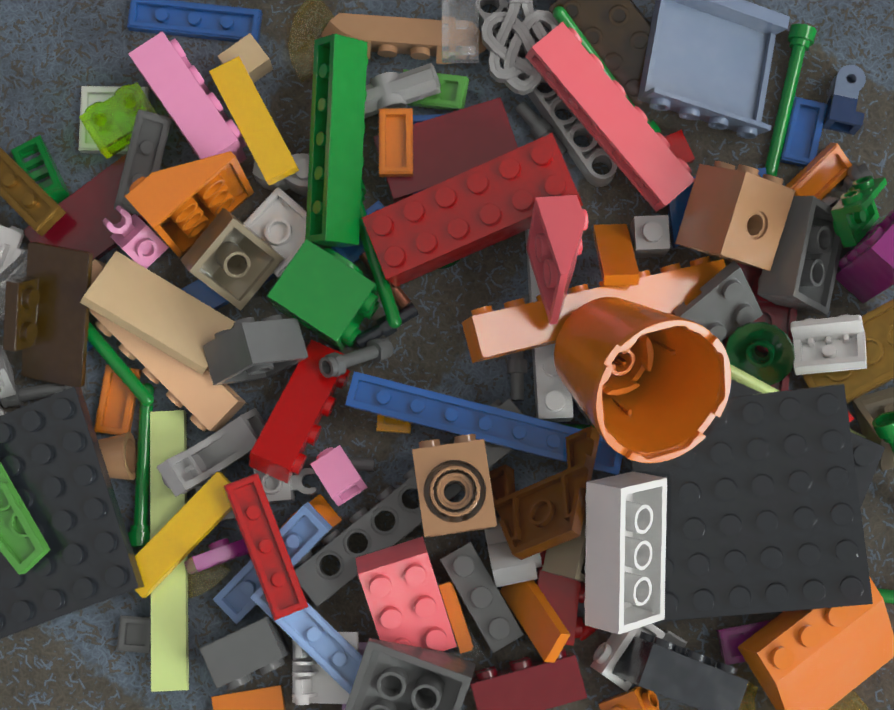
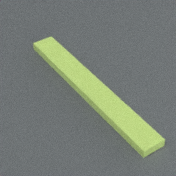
[150,410,189,692]

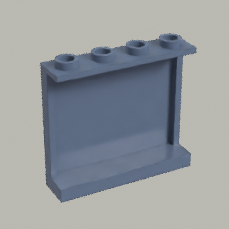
[638,0,790,139]

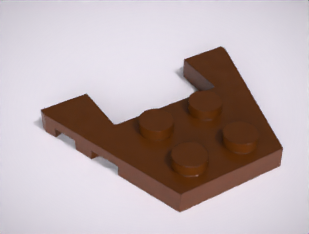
[489,425,600,560]

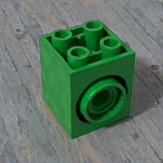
[267,239,380,352]

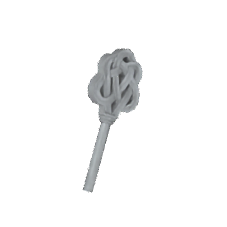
[481,0,559,96]

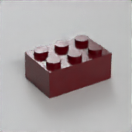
[470,649,588,710]

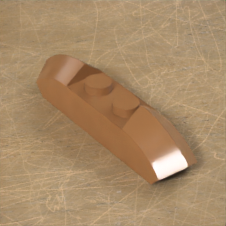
[321,13,487,64]

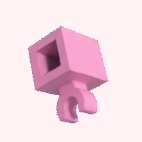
[102,205,169,269]
[310,445,368,507]

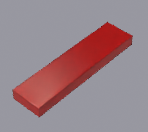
[223,473,308,621]

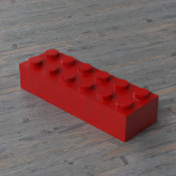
[362,133,583,287]

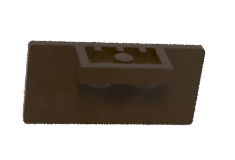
[549,0,651,107]
[3,242,93,387]

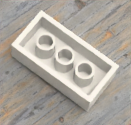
[584,472,667,635]

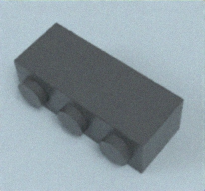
[440,542,524,653]

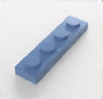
[213,502,333,625]

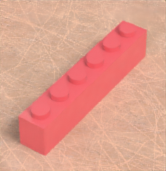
[525,21,695,212]

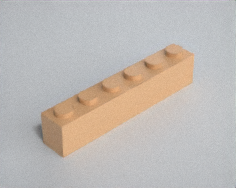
[89,259,246,432]

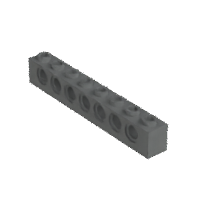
[295,398,522,607]

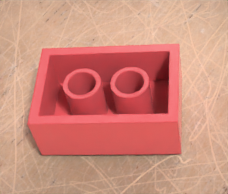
[355,536,457,651]

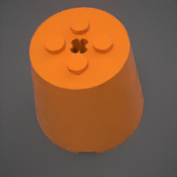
[554,297,731,463]

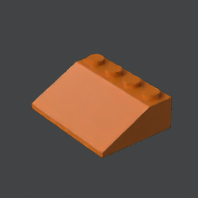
[124,151,254,258]
[737,576,894,710]

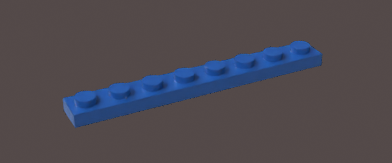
[345,371,623,476]

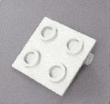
[292,632,359,705]

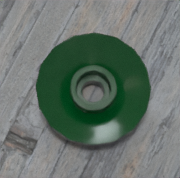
[725,322,795,385]

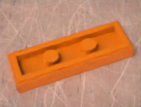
[593,224,640,286]
[500,580,571,663]

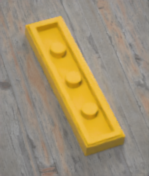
[209,56,299,186]
[135,471,232,598]

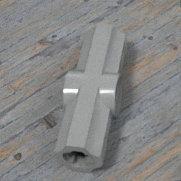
[364,63,441,118]

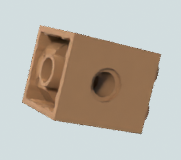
[675,161,796,271]
[412,434,497,538]

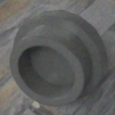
[841,163,875,193]

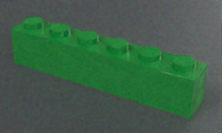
[305,34,368,248]

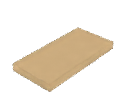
[80,251,235,375]

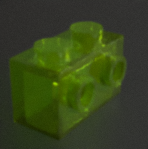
[79,82,157,159]

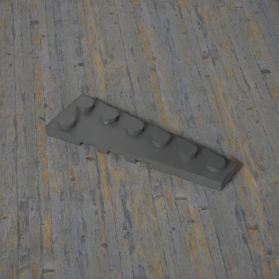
[572,261,763,425]

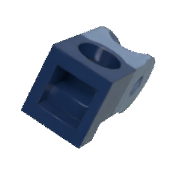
[822,65,866,135]

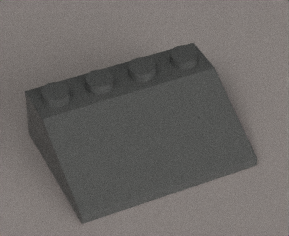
[345,638,476,710]

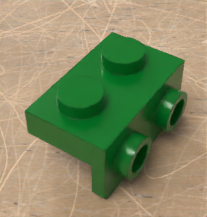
[831,176,887,248]

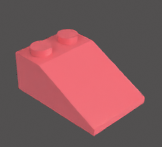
[526,195,588,325]

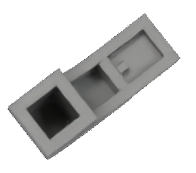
[157,408,266,497]

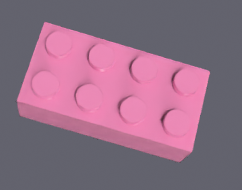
[128,31,247,164]

